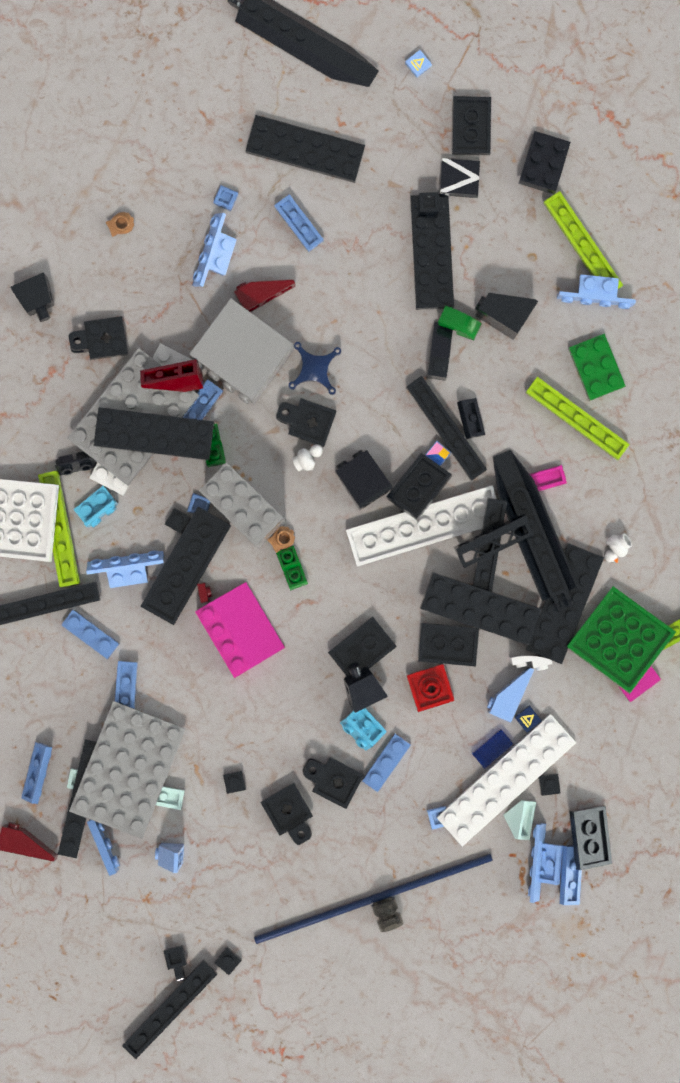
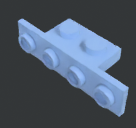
[192,213,237,287]
[557,274,636,309]
[86,550,164,588]
[528,823,563,903]

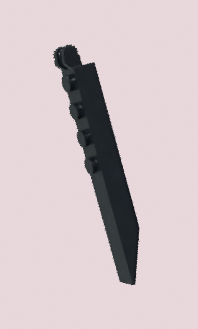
[227,0,379,87]
[493,450,578,612]

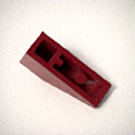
[234,280,296,312]
[140,359,203,392]
[0,822,58,862]

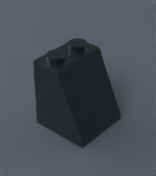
[475,293,538,340]
[335,450,393,510]

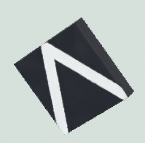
[440,158,480,198]

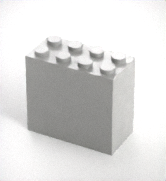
[189,299,294,405]
[199,462,286,548]

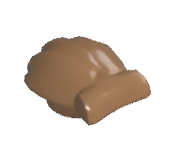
[106,212,134,237]
[267,526,295,553]

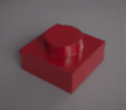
[197,583,212,603]

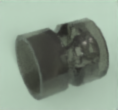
[371,897,404,932]

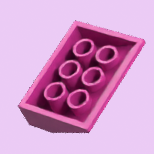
[195,582,285,678]

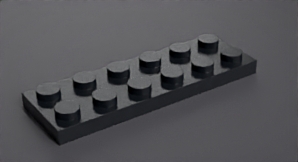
[246,115,365,183]
[410,194,454,310]
[93,407,214,461]
[140,507,231,625]
[525,543,604,664]
[420,572,542,645]

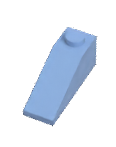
[487,667,534,723]
[155,843,184,873]

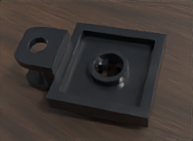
[69,316,128,360]
[276,398,337,447]
[302,757,364,809]
[260,782,313,845]

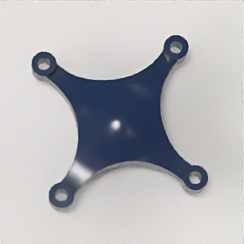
[289,342,341,395]

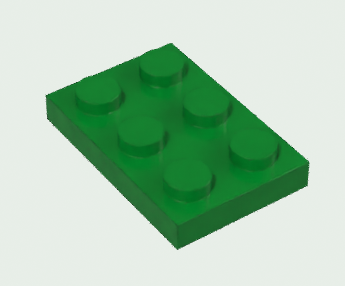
[568,334,626,401]

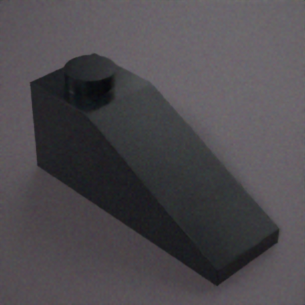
[426,322,453,381]

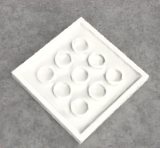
[0,479,59,562]

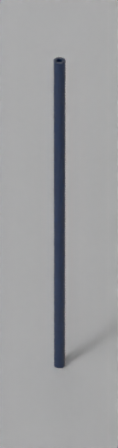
[254,854,493,944]

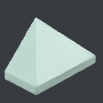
[504,800,536,840]

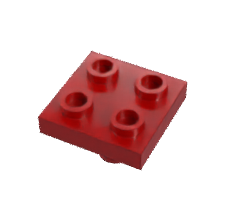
[406,664,455,712]

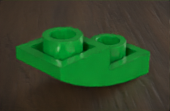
[438,306,482,341]
[206,423,226,467]
[276,546,308,591]

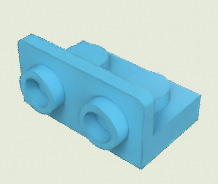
[73,486,118,528]
[340,708,387,751]

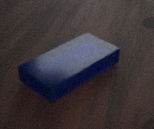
[472,729,513,769]

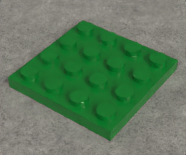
[567,586,676,694]

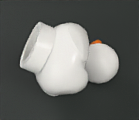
[292,444,323,471]
[604,534,632,563]

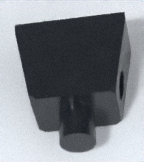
[10,272,54,322]
[343,663,388,713]

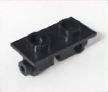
[55,451,96,476]

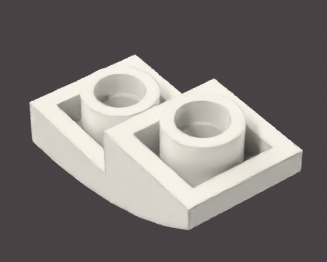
[509,655,552,671]

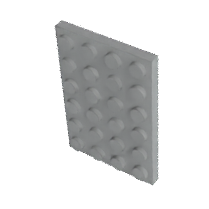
[67,348,199,486]
[69,701,185,839]

